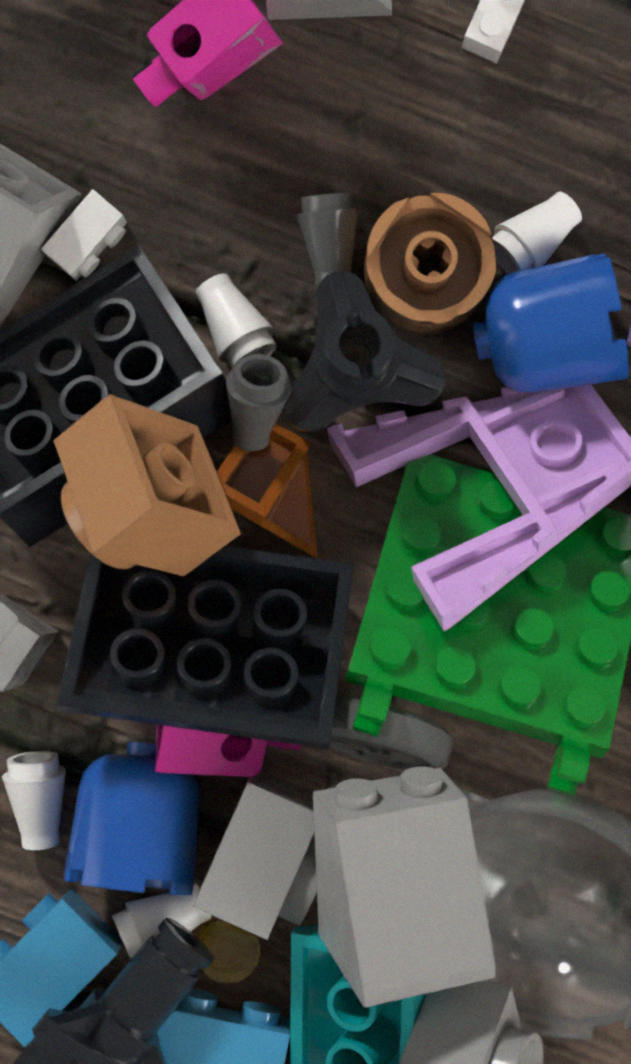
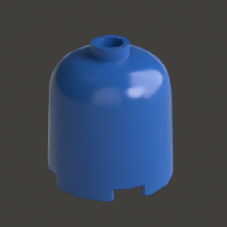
[472,254,629,392]
[63,741,201,895]

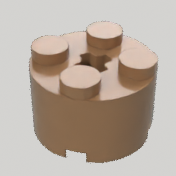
[364,193,496,334]

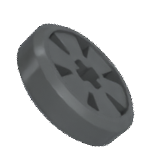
[329,697,453,770]

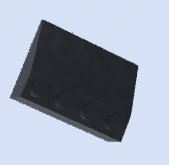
[0,244,232,548]
[57,546,354,749]

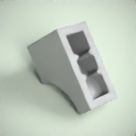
[0,593,59,692]

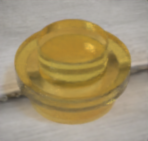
[199,919,261,984]

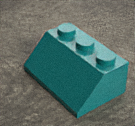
[290,924,427,1064]

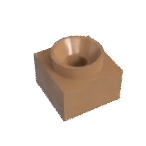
[54,394,241,576]

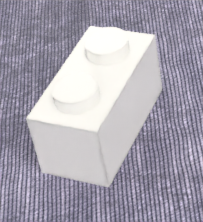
[461,0,525,63]
[41,189,127,281]

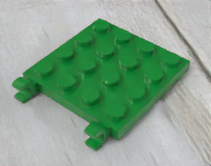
[345,454,631,796]

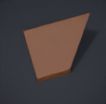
[217,423,318,559]

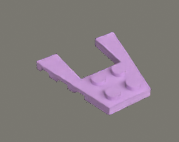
[327,384,631,631]

